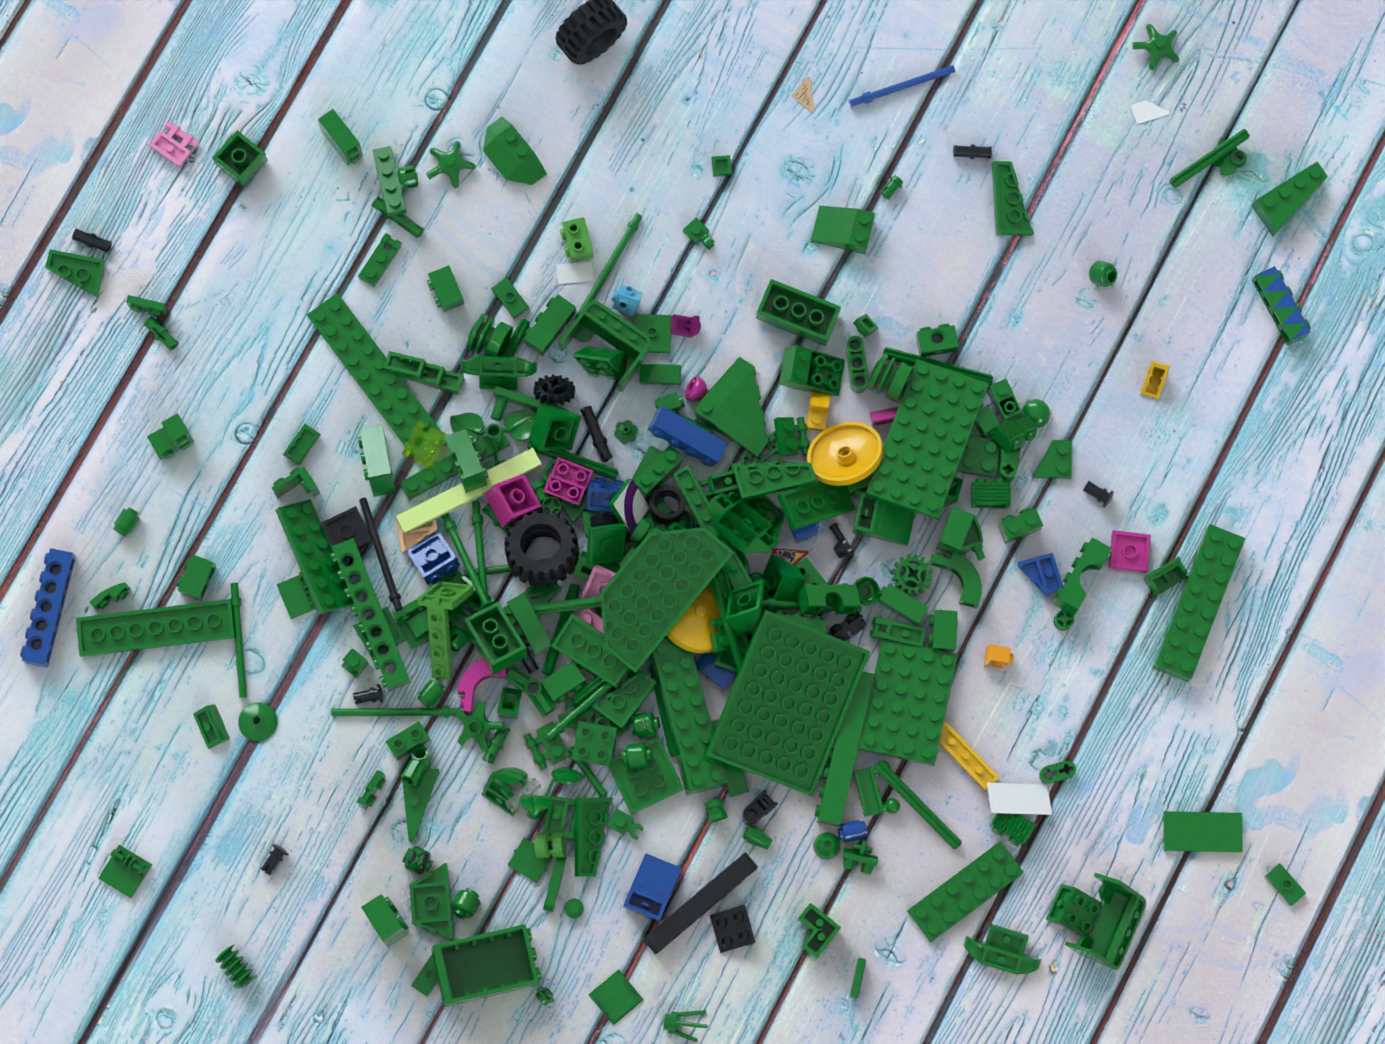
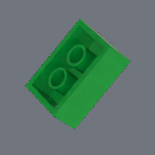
[464,602,527,675]

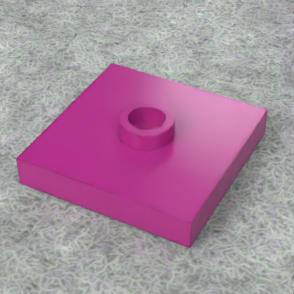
[1108,530,1151,573]

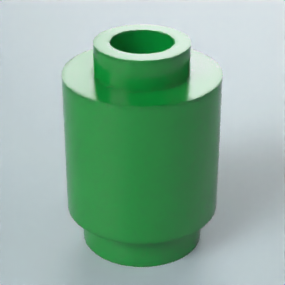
[113,507,140,537]
[417,679,445,708]

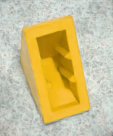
[1140,361,1170,399]

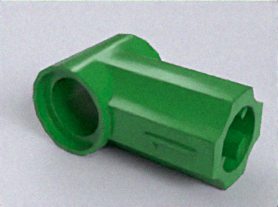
[401,745,431,787]

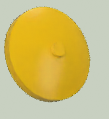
[807,422,883,486]
[667,584,720,653]

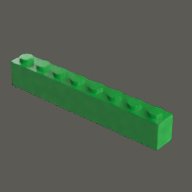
[814,671,875,827]

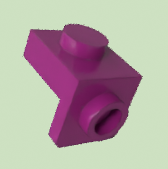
[670,314,701,338]

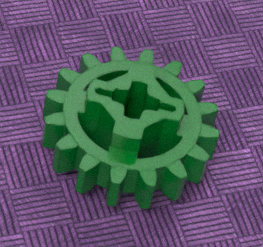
[892,554,933,596]

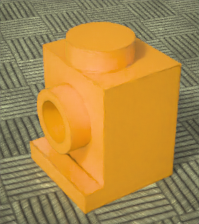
[984,644,1014,668]

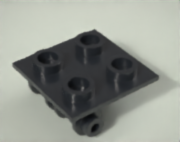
[710,904,756,953]

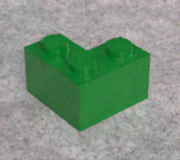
[147,413,194,460]
[797,903,841,960]

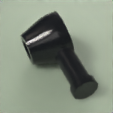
[829,523,854,558]

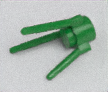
[663,1010,708,1042]

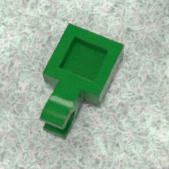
[683,217,715,250]

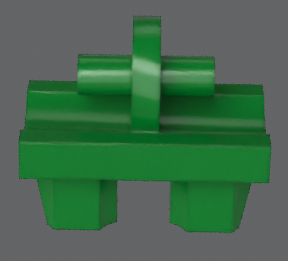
[842,840,878,874]

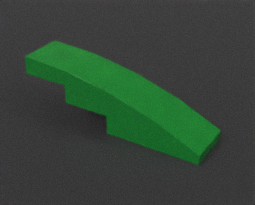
[383,351,464,394]

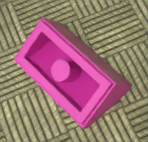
[869,406,899,426]

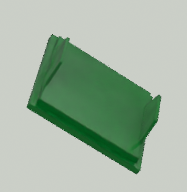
[589,969,644,1025]

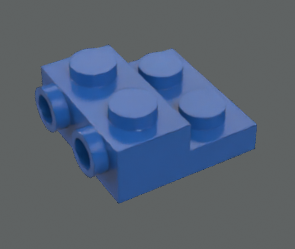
[406,531,460,585]

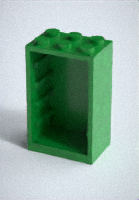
[431,924,541,1008]

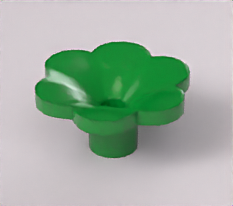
[614,420,638,444]

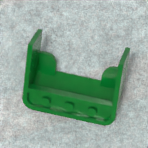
[559,301,651,393]
[1065,873,1146,970]

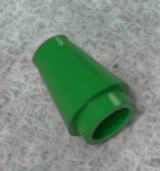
[742,825,773,850]

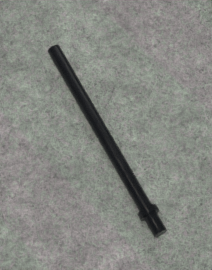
[359,497,403,611]

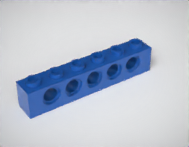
[20,548,76,668]

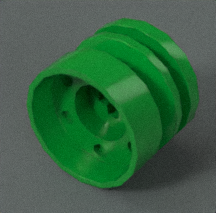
[466,313,513,357]
[868,353,914,403]

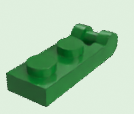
[358,233,402,287]
[869,617,926,647]

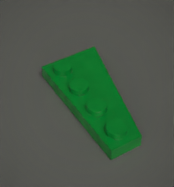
[992,161,1034,236]

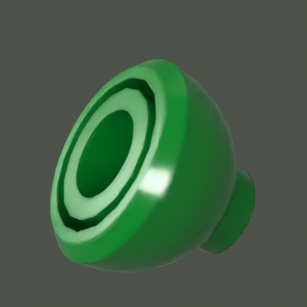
[813,832,840,860]

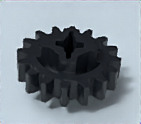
[534,374,575,406]

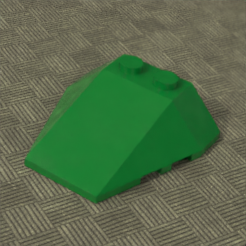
[710,492,785,553]

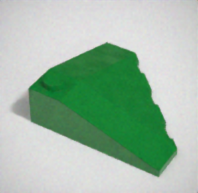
[694,357,769,458]

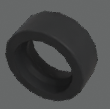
[649,486,686,525]

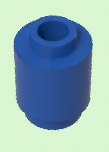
[838,820,868,843]

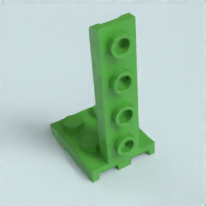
[417,581,474,680]

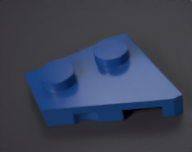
[1017,553,1063,595]

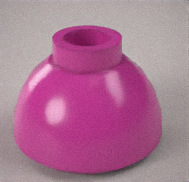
[685,376,709,401]

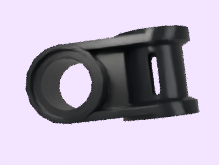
[742,790,778,825]

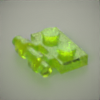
[402,421,448,470]

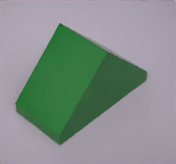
[497,687,522,720]

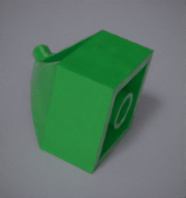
[936,506,986,561]

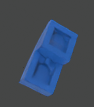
[695,653,736,690]

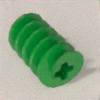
[215,945,257,989]

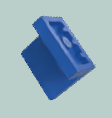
[586,477,625,514]

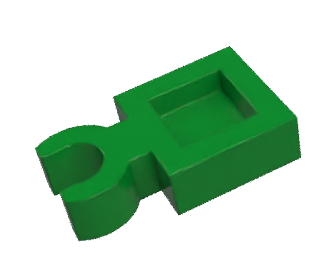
[607,809,644,840]

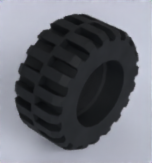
[555,0,627,65]
[504,510,579,587]

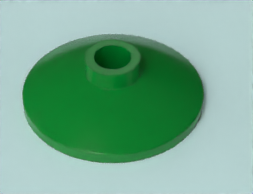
[238,702,277,741]

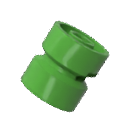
[534,832,567,859]

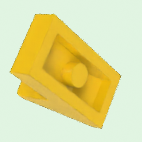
[807,391,830,431]

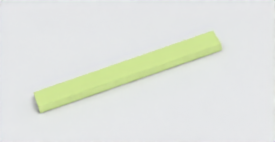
[396,448,542,534]

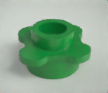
[535,986,554,1006]

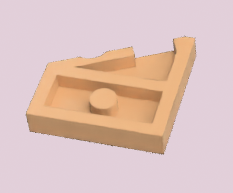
[397,519,438,553]

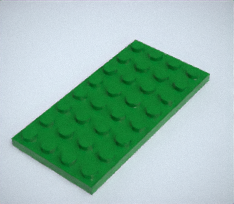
[866,359,989,520]

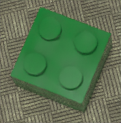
[212,130,268,187]

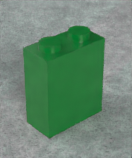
[318,109,363,165]

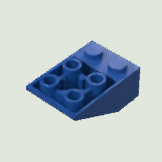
[623,853,682,923]

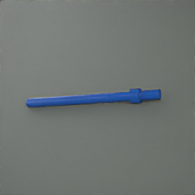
[849,65,955,107]

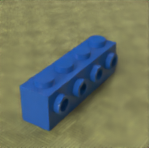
[647,406,728,467]

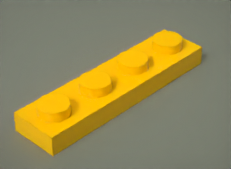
[939,721,1000,791]

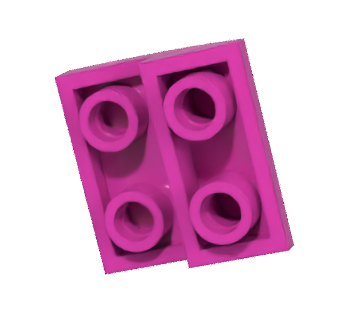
[543,457,594,506]

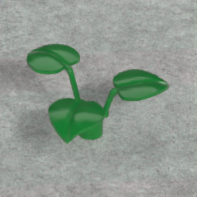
[450,410,536,471]
[495,767,585,819]

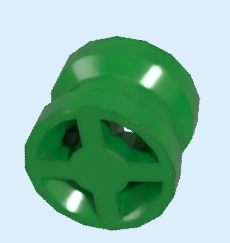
[1053,610,1074,631]

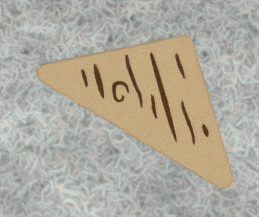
[792,76,814,112]

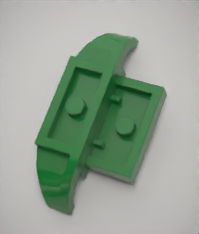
[461,355,537,390]
[964,923,1042,975]

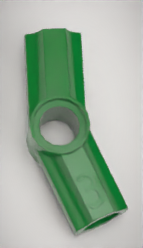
[505,666,557,717]

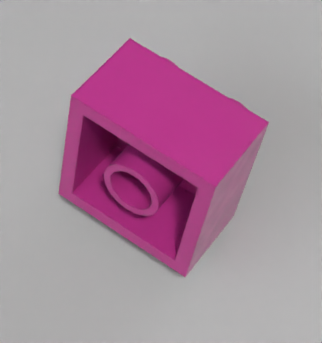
[484,473,542,527]

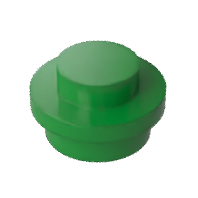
[564,898,584,918]

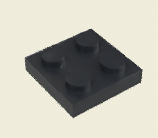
[321,506,373,548]

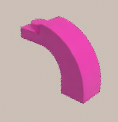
[457,659,508,714]

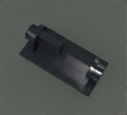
[826,612,867,641]

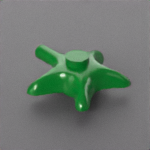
[1132,24,1179,70]
[426,141,476,188]
[456,701,505,752]

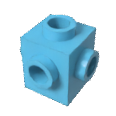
[612,285,643,317]

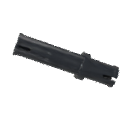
[580,406,613,462]

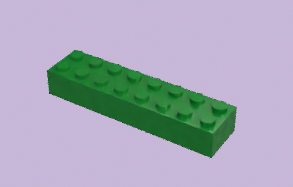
[1152,524,1246,682]
[649,638,728,796]

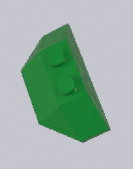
[483,117,547,185]

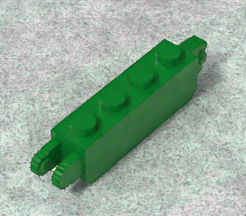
[698,459,797,499]

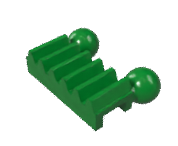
[854,761,900,817]

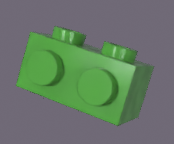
[560,217,593,263]

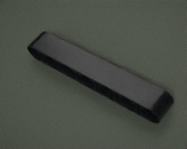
[643,852,758,955]

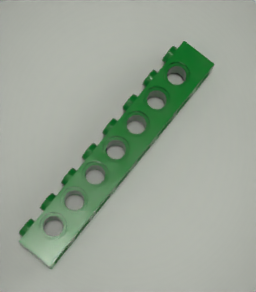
[330,538,411,691]

